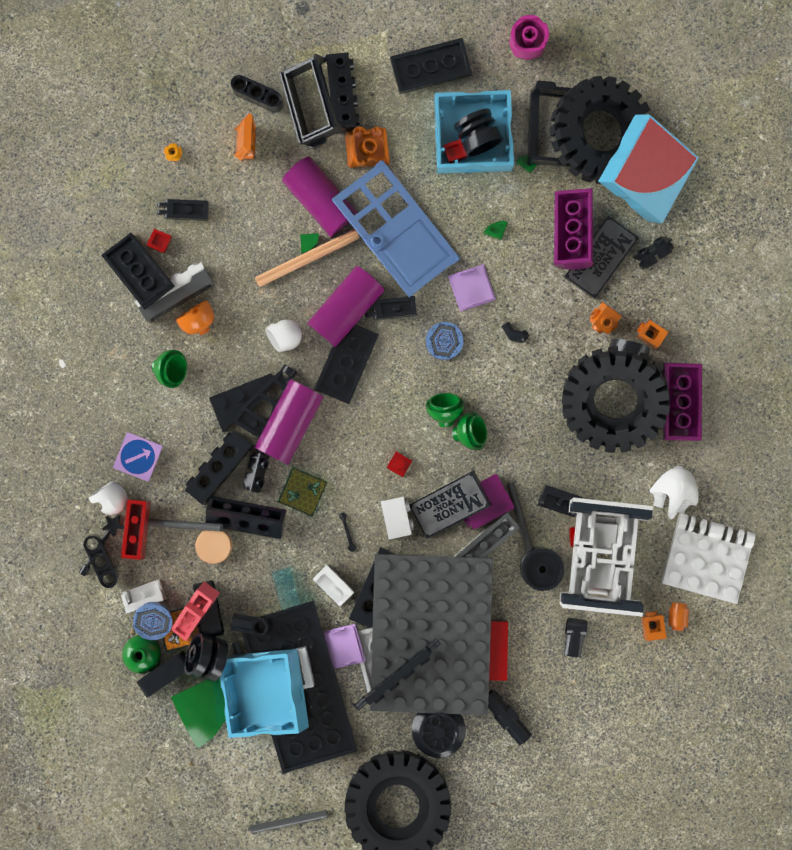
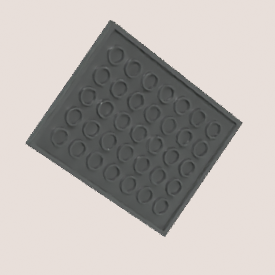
[370,554,493,715]

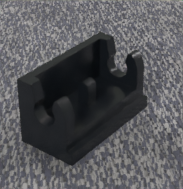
[537,485,583,517]

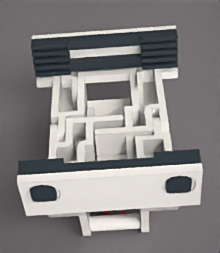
[559,498,653,617]

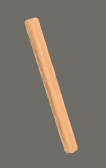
[255,229,360,287]

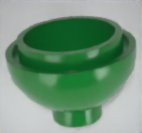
[152,350,187,388]
[426,393,464,428]
[452,412,487,450]
[122,635,161,674]

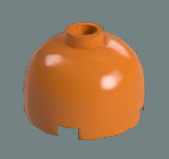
[175,300,214,336]

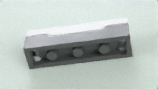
[135,263,215,323]
[454,512,520,557]

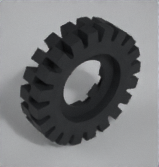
[550,76,653,184]
[562,346,670,453]
[344,750,451,850]

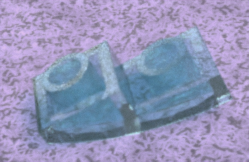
[272,567,301,610]

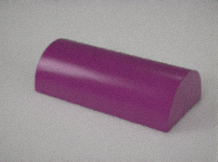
[282,156,359,238]
[554,188,593,270]
[306,266,384,347]
[663,362,702,441]
[254,380,324,465]

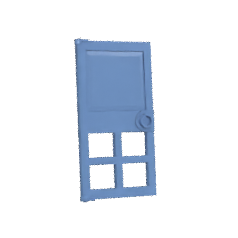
[332,160,460,297]

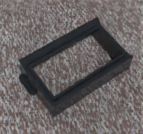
[279,54,346,149]
[527,80,571,167]

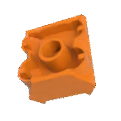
[234,113,256,161]
[344,127,390,168]

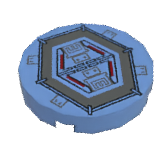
[426,322,463,360]
[133,602,173,640]

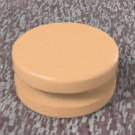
[195,530,233,564]

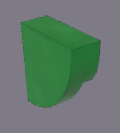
[516,155,538,174]
[484,221,508,240]
[300,233,319,254]

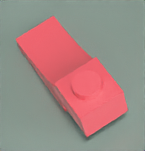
[171,581,220,641]

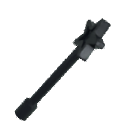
[79,515,124,576]

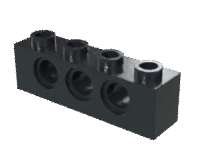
[185,431,254,505]
[205,496,286,539]
[349,547,395,628]

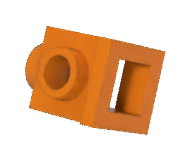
[636,319,669,350]
[641,611,667,641]

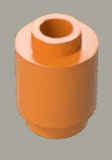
[668,603,689,631]

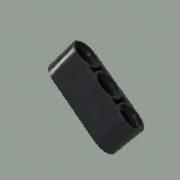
[230,75,283,113]
[83,534,118,588]
[193,580,224,638]
[136,651,186,698]

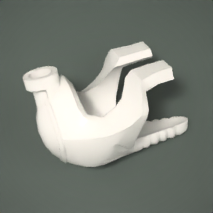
[650,466,698,519]

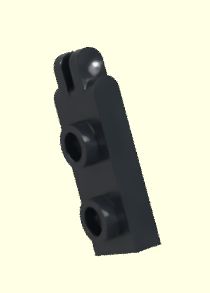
[157,199,209,221]
[365,296,417,321]

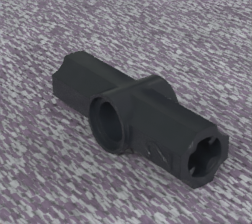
[488,689,532,746]

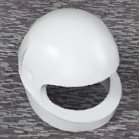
[265,319,302,352]
[89,481,128,515]

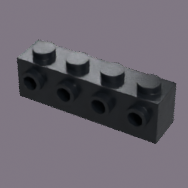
[326,52,360,134]

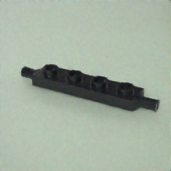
[354,638,441,711]

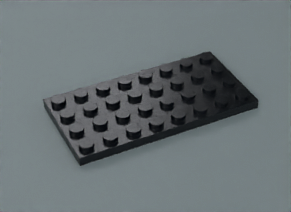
[242,600,358,774]

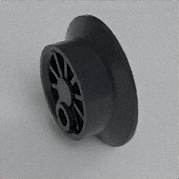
[412,712,466,758]

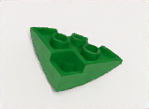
[171,677,226,748]

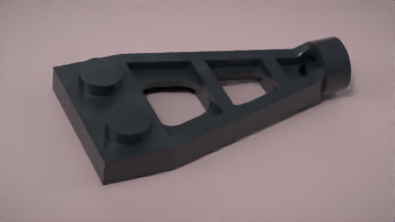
[233,364,297,438]

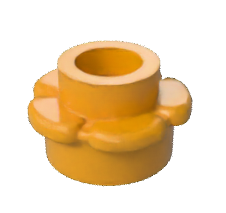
[164,143,182,162]

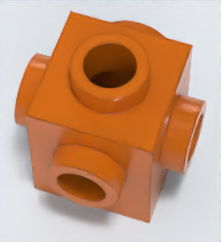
[589,302,622,335]

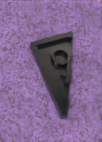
[209,373,273,432]

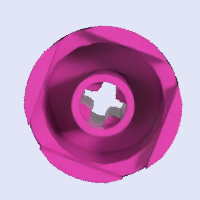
[509,15,549,60]

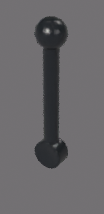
[339,513,356,552]

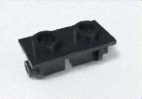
[633,236,674,270]
[243,452,269,493]

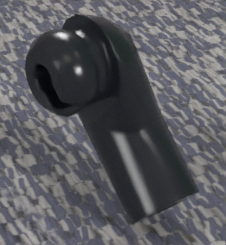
[501,322,529,343]

